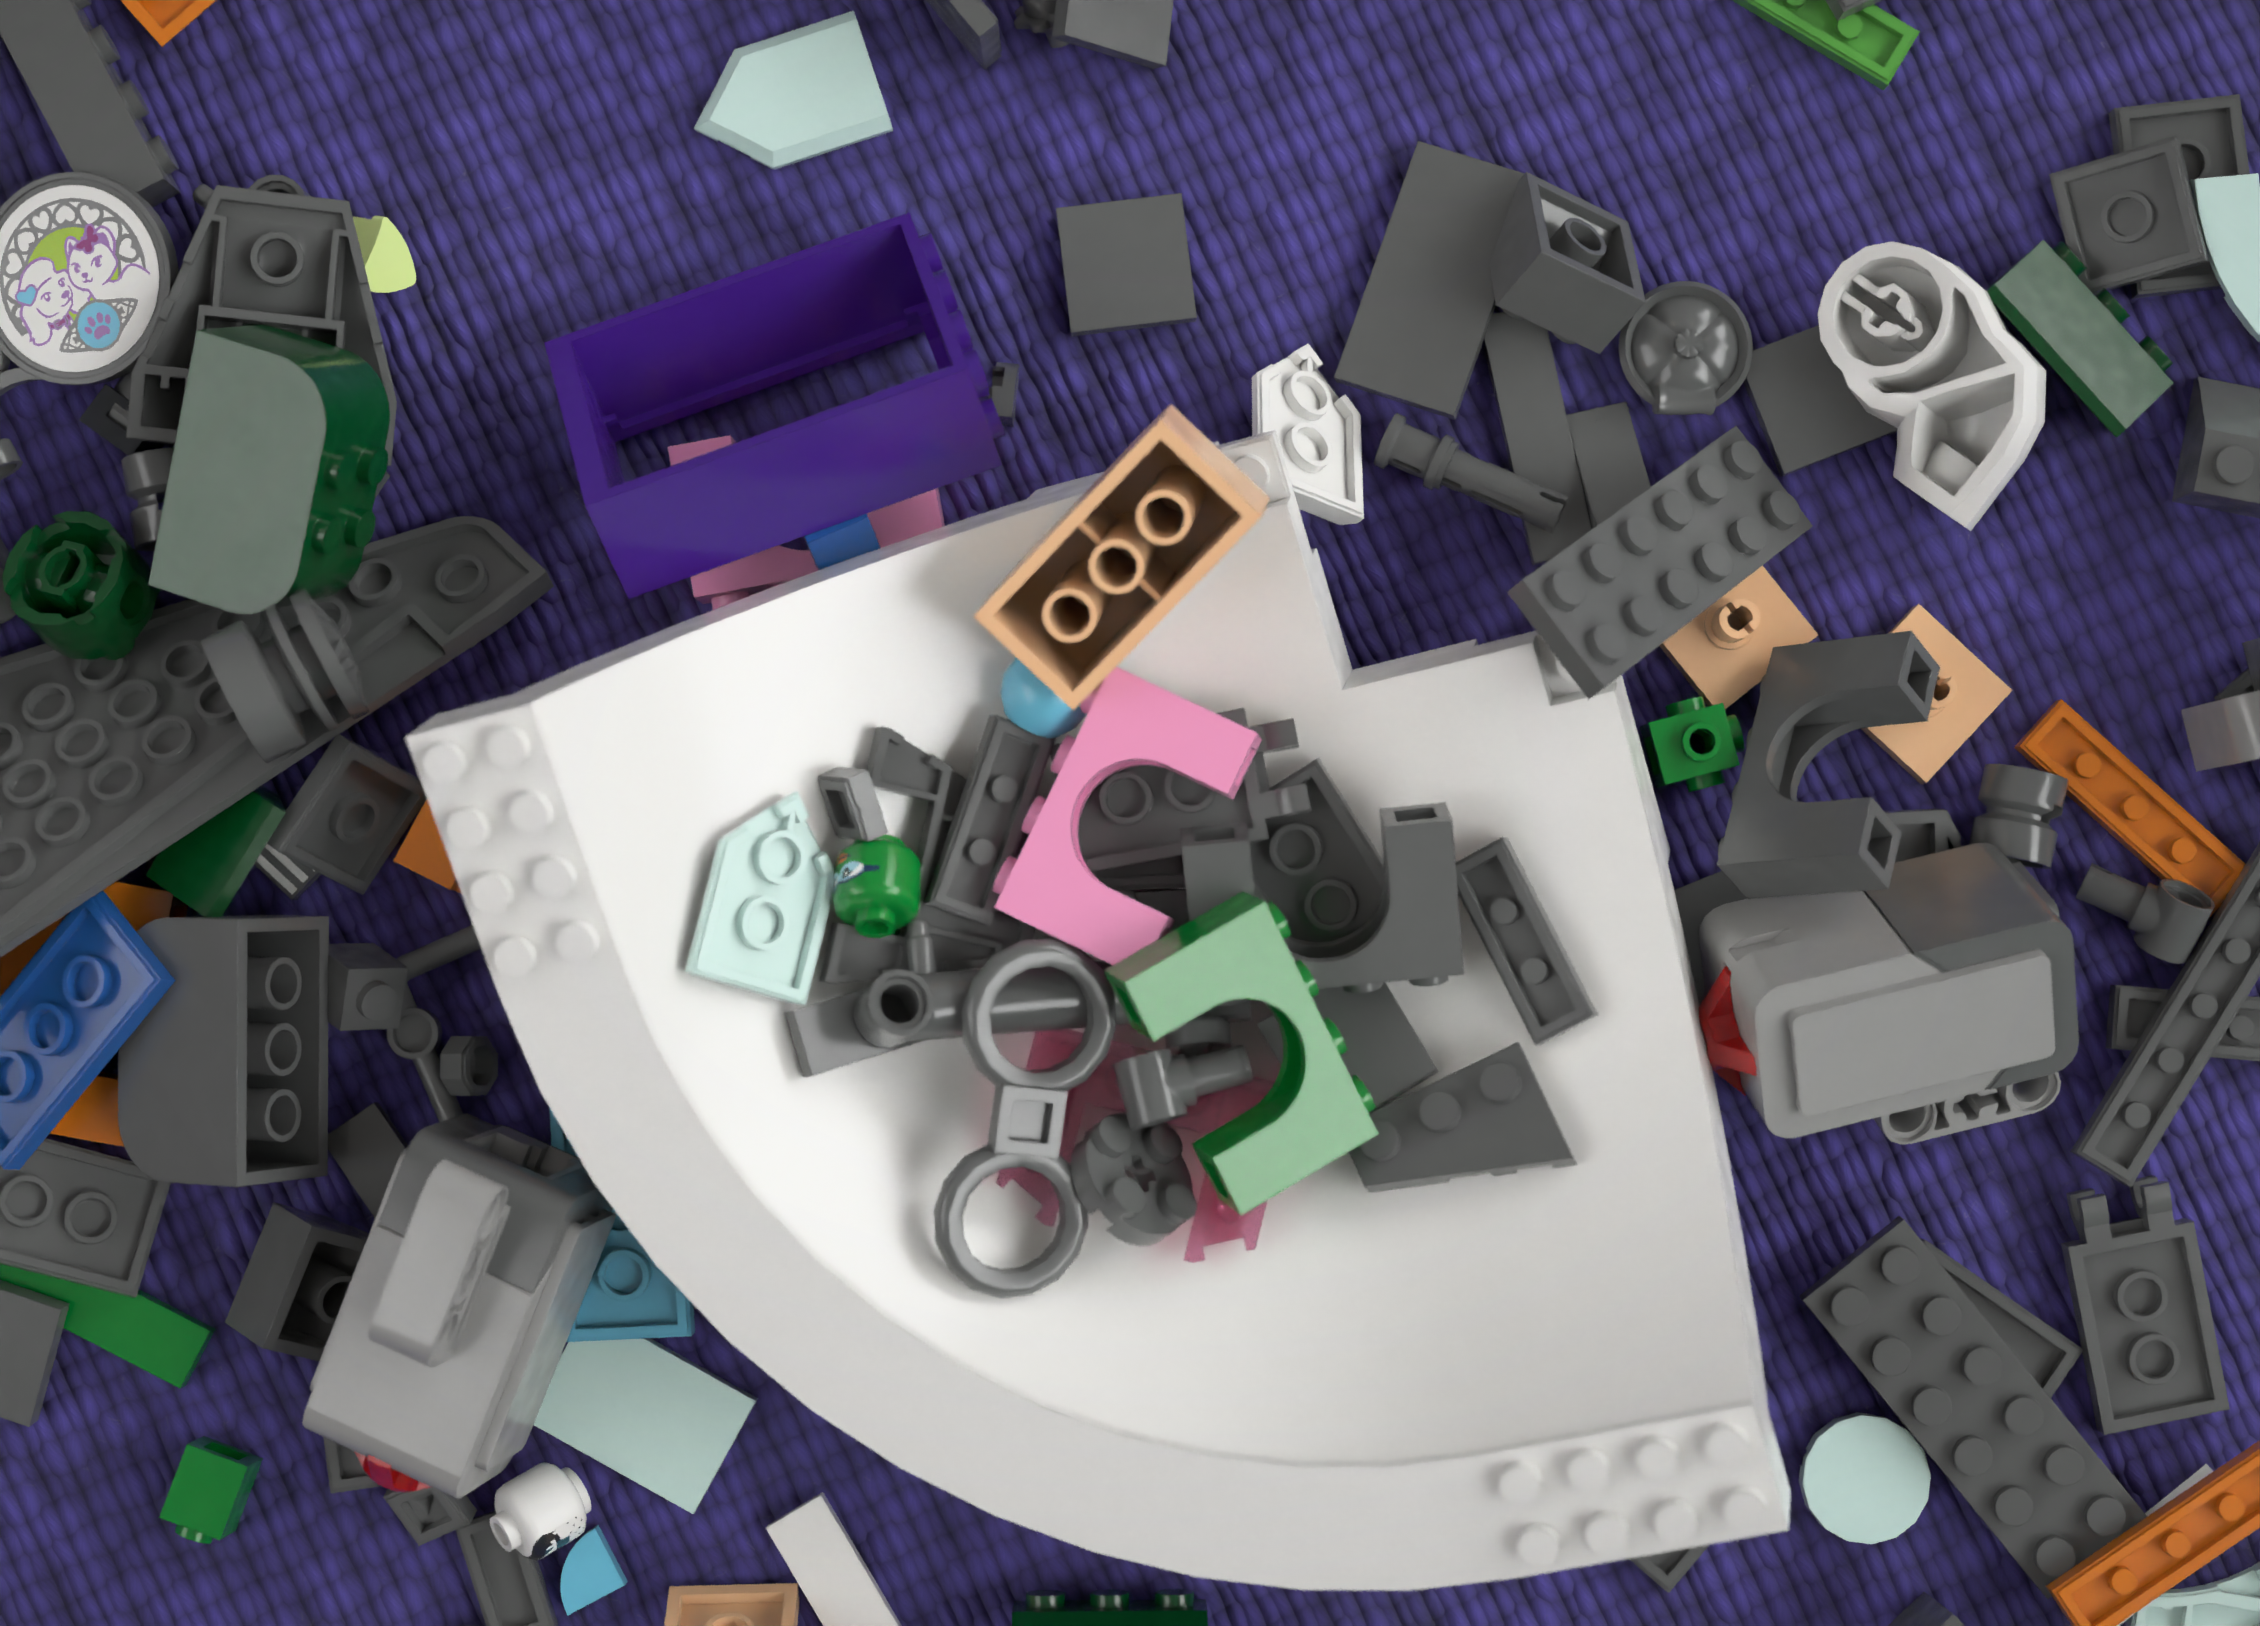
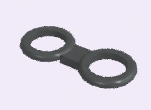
[934,938,1116,1298]

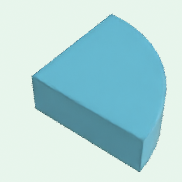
[560,1525,628,1616]

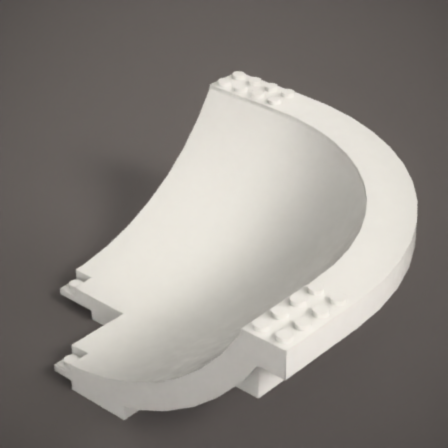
[405,430,1790,1591]

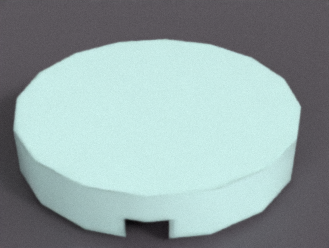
[1799,1412,1931,1544]

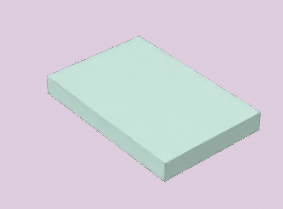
[534,1338,758,1514]

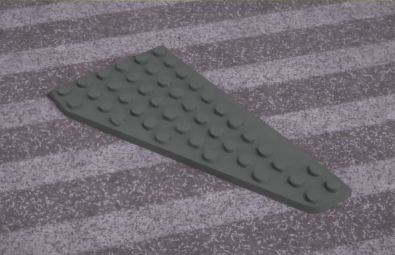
[0,516,554,958]

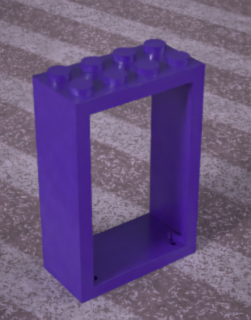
[544,212,1005,599]

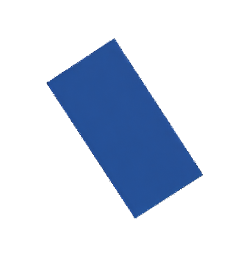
[0,890,176,1170]

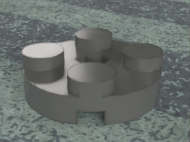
[1070,1113,1197,1246]

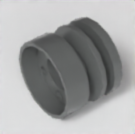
[201,588,369,763]

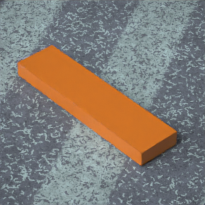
[2014,699,2246,917]
[2046,1441,2260,1626]

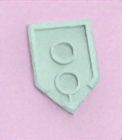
[694,11,893,170]
[685,792,835,1006]

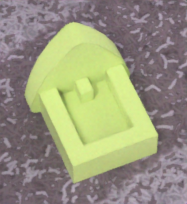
[353,215,416,293]

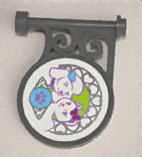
[0,172,179,480]

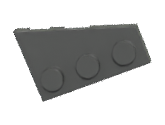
[1349,1042,1577,1193]

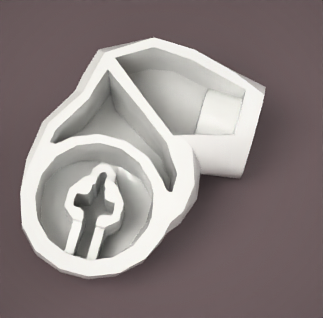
[1818,241,2046,531]

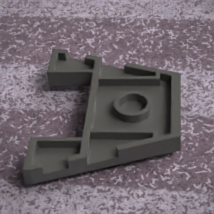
[820,727,1036,984]

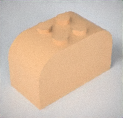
[973,404,1270,711]

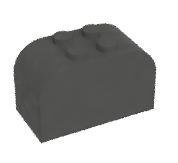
[118,915,329,1187]

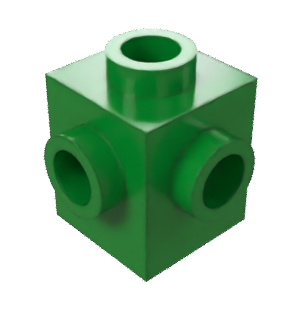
[1639,696,1745,793]

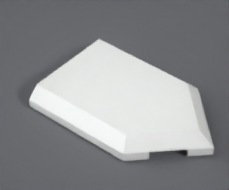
[1252,344,1364,525]

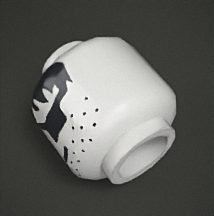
[490,1462,592,1561]

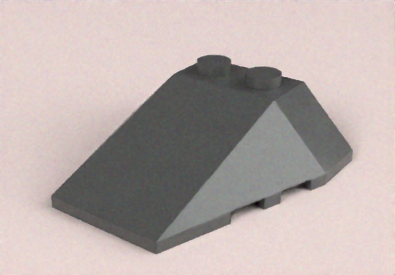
[126,185,397,466]

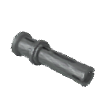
[1374,413,1569,534]

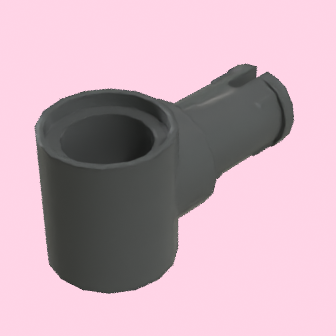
[2075,863,2215,964]
[1113,1044,1253,1130]

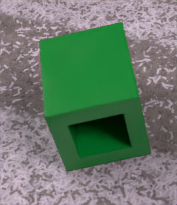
[159,1436,263,1544]

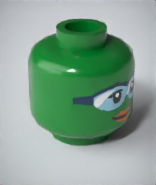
[833,834,921,938]

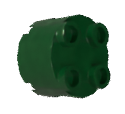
[2,511,160,660]

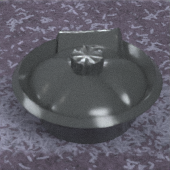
[1619,281,1753,416]

